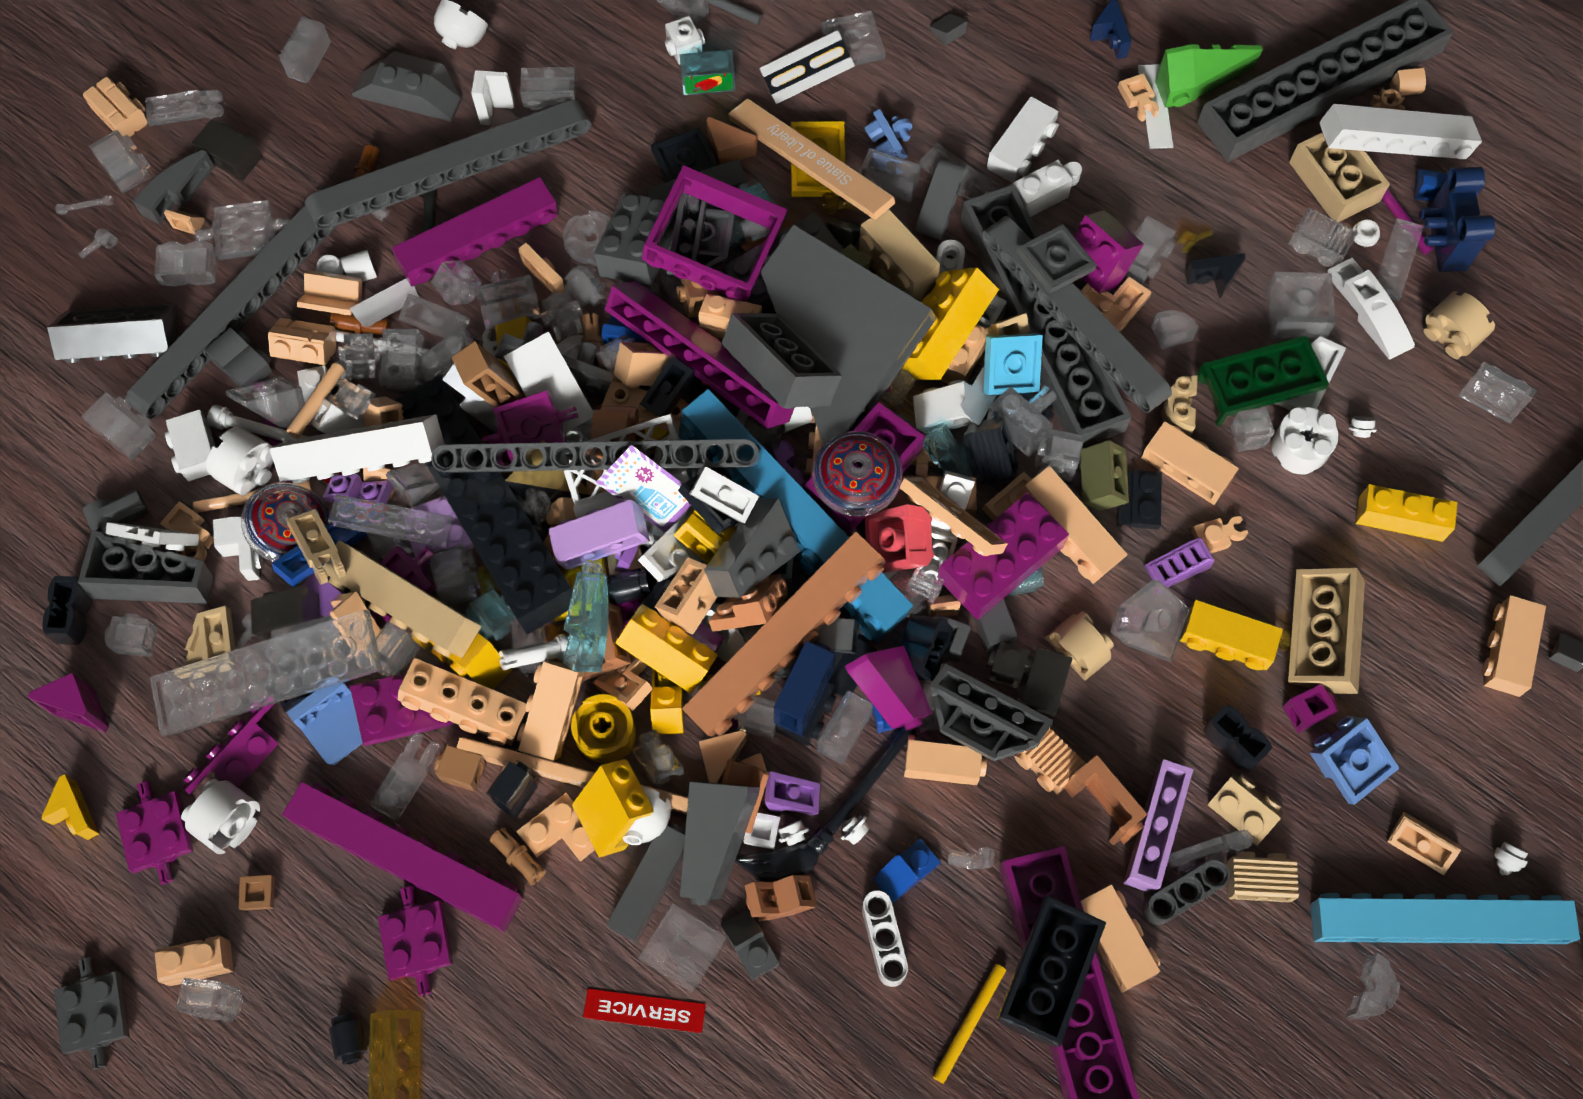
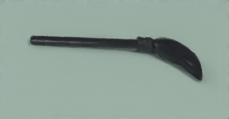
[735,726,914,882]

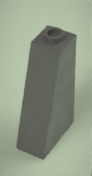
[680,782,760,905]

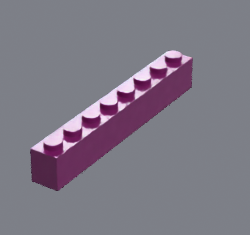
[605,281,795,429]
[282,782,523,933]

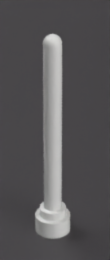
[207,405,309,441]

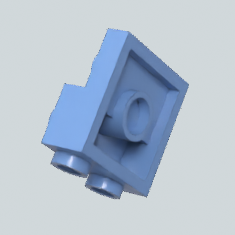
[1309,716,1399,805]

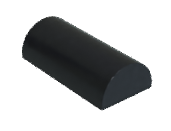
[997,895,1106,1047]

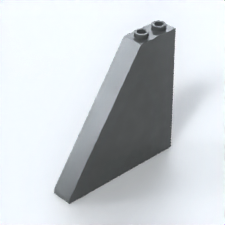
[761,225,937,456]

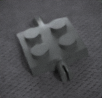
[54,957,130,1070]

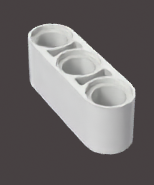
[862,890,908,987]

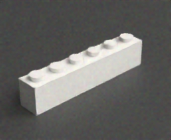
[1319,104,1482,159]
[270,414,445,484]

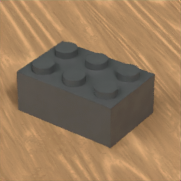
[594,193,677,286]

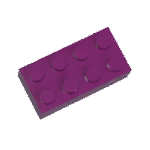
[804,402,925,534]
[937,492,1069,620]

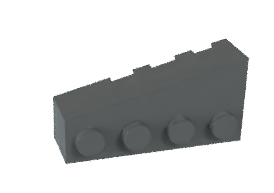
[78,530,214,604]

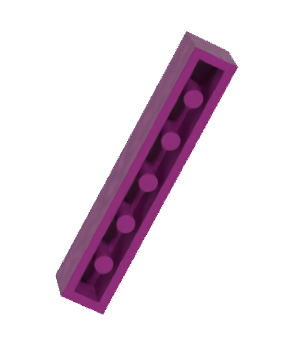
[392,177,558,287]

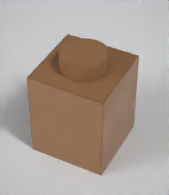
[435,745,487,792]

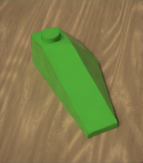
[1155,44,1263,108]

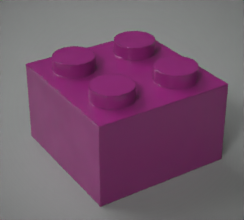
[1073,210,1144,294]

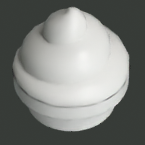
[1494,842,1528,875]

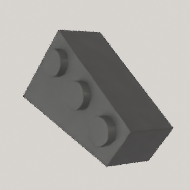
[704,498,800,598]

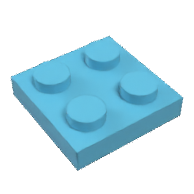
[983,333,1043,395]

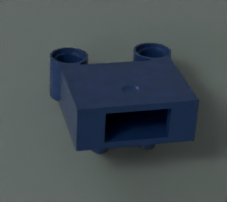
[1419,166,1495,272]

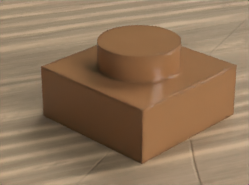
[238,875,275,911]

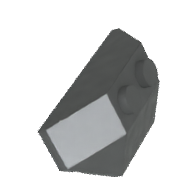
[352,51,461,122]
[667,180,735,275]
[930,663,1053,761]

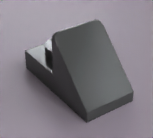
[721,909,779,981]

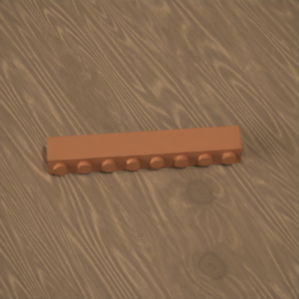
[682,532,886,737]

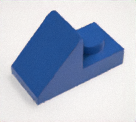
[872,838,941,904]

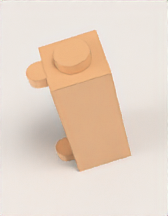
[904,735,987,785]

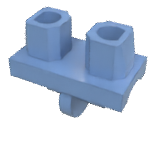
[864,109,912,162]

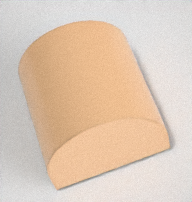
[1389,68,1426,96]

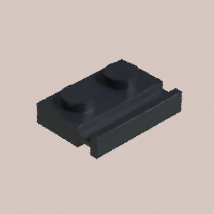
[1117,470,1162,530]

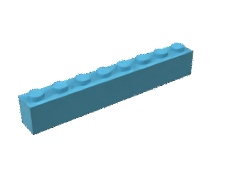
[1310,893,1580,944]

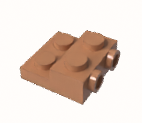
[709,574,788,632]

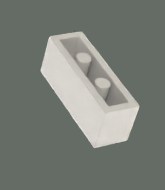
[987,97,1059,183]

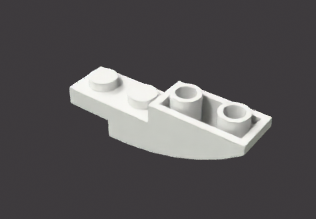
[1327,258,1415,360]
[912,470,975,593]

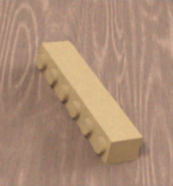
[323,540,481,658]

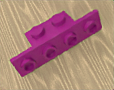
[183,695,279,794]

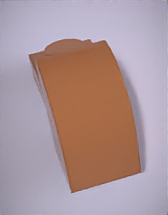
[744,875,817,921]

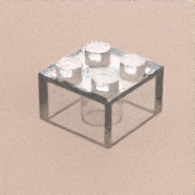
[1267,272,1336,339]

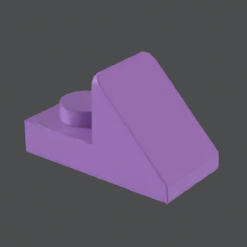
[765,771,820,815]

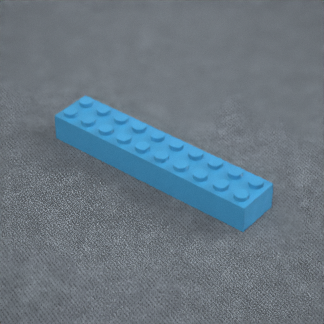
[679,389,913,644]

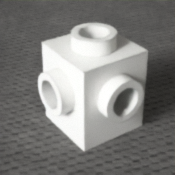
[665,16,705,65]

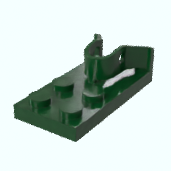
[1196,335,1329,427]

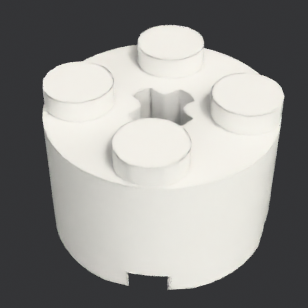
[1271,407,1338,474]
[206,427,273,496]
[181,779,260,854]

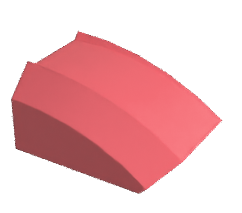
[865,504,935,573]

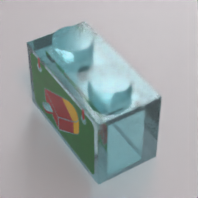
[679,50,736,95]

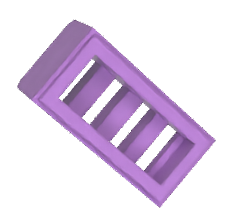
[1144,537,1214,592]

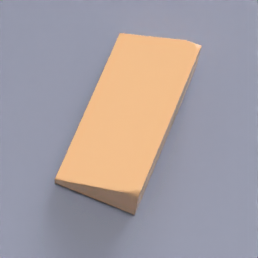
[1387,812,1461,876]

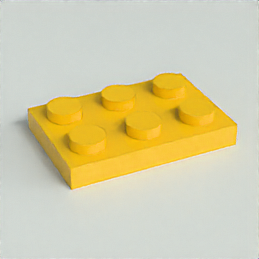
[791,121,845,197]

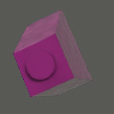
[845,646,932,731]

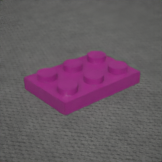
[350,665,454,746]

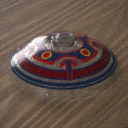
[812,431,902,516]
[241,482,331,562]

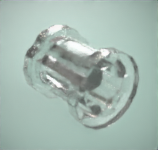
[906,567,945,604]

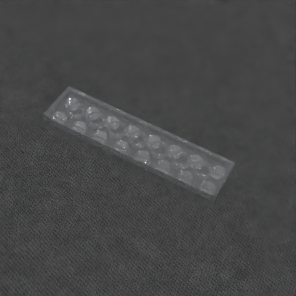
[150,609,382,736]

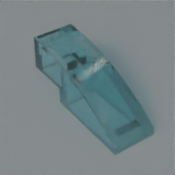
[563,572,609,672]

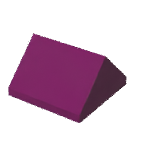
[28,673,109,733]

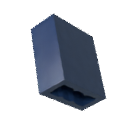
[774,641,835,736]

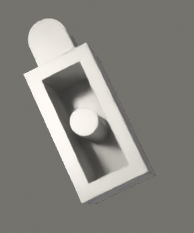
[1012,160,1082,217]

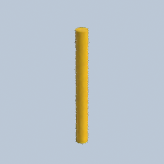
[933,964,1006,1084]

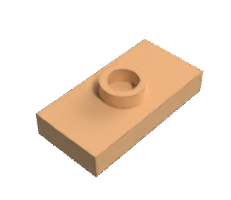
[519,243,565,297]

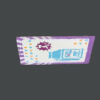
[596,445,691,533]

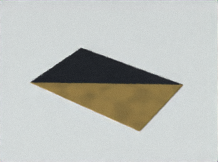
[505,440,591,528]

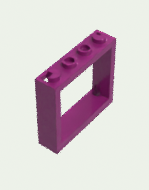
[642,165,788,302]

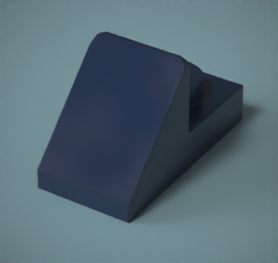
[1090,0,1131,59]

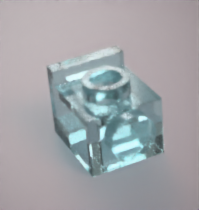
[463,589,516,641]

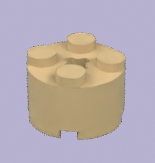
[1424,291,1495,359]

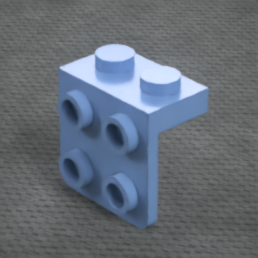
[286,675,363,766]

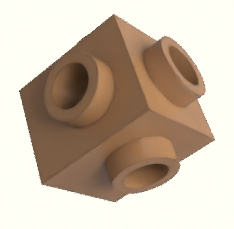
[676,279,719,318]

